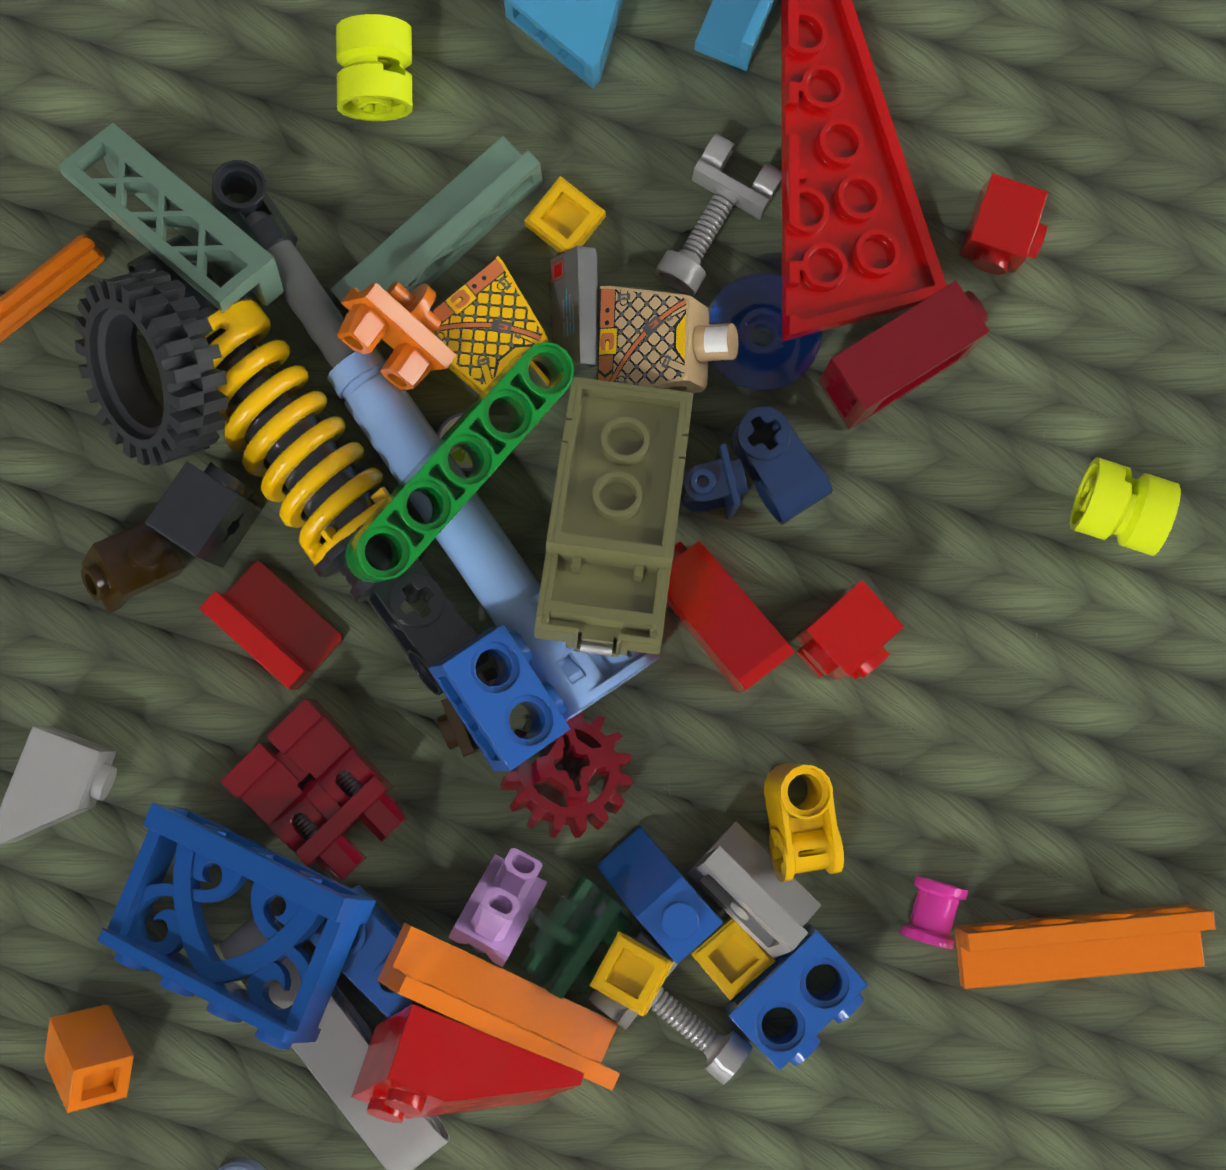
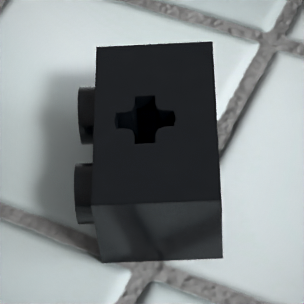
[145,461,262,568]

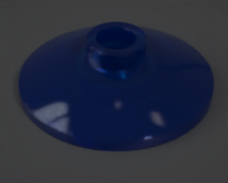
[708,273,822,391]

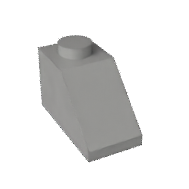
[0,726,117,845]

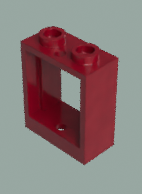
[818,280,990,430]

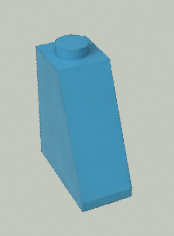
[503,0,624,89]

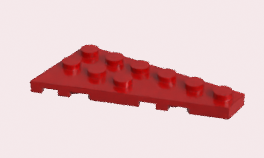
[781,0,947,342]

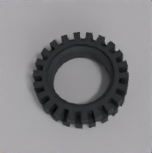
[75,269,228,467]

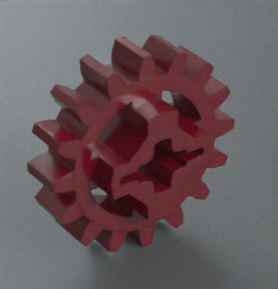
[500,711,633,838]

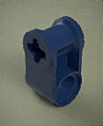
[731,406,833,525]

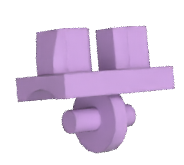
[448,848,547,967]

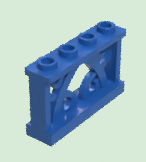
[97,803,376,1049]

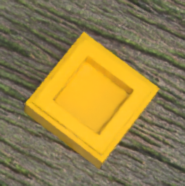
[524,176,606,254]
[690,917,775,1000]
[589,931,675,1017]

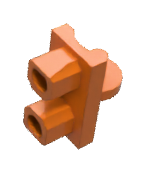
[337,281,457,390]

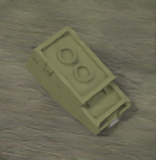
[534,377,694,657]

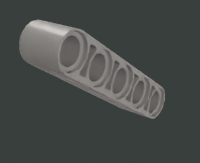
[219,905,450,1170]

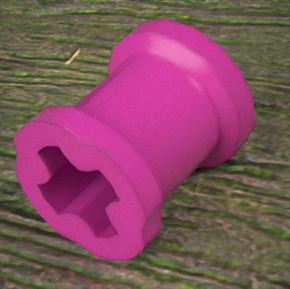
[900,875,968,950]

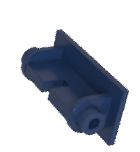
[681,444,748,519]

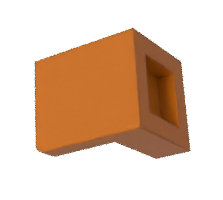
[44,1005,134,1113]

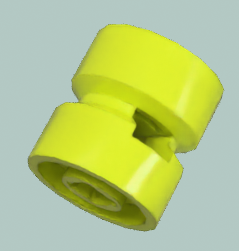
[336,14,413,121]
[1070,457,1181,556]

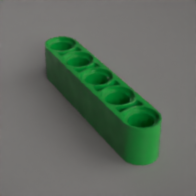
[345,342,574,583]

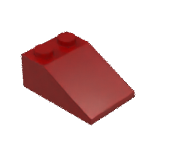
[351,1004,584,1123]

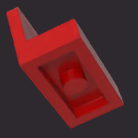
[198,561,343,690]

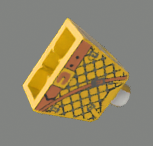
[431,256,550,395]

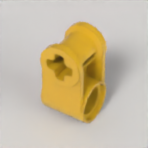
[764,763,844,882]

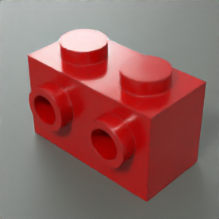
[794,580,904,680]

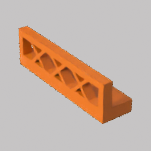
[954,904,1216,989]
[377,923,620,1091]

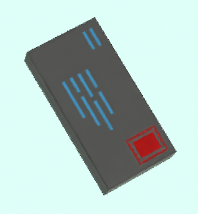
[550,246,599,374]

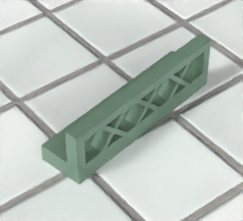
[58,123,284,313]
[330,136,543,312]

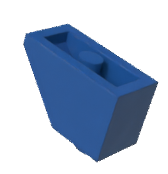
[596,826,723,964]

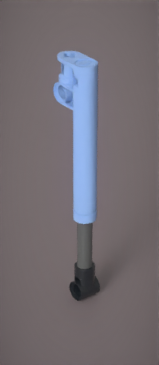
[211,160,659,721]

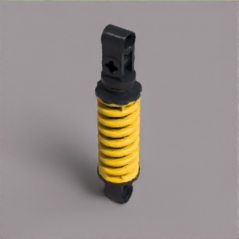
[127,234,489,696]

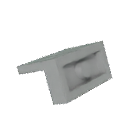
[687,821,821,958]

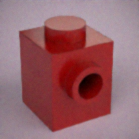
[959,173,1049,275]

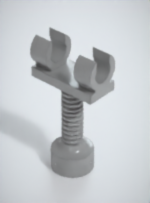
[654,133,782,296]
[589,931,753,1085]

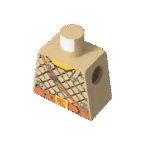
[597,286,738,393]

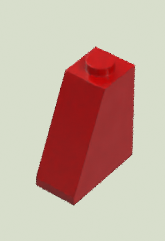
[667,540,795,693]

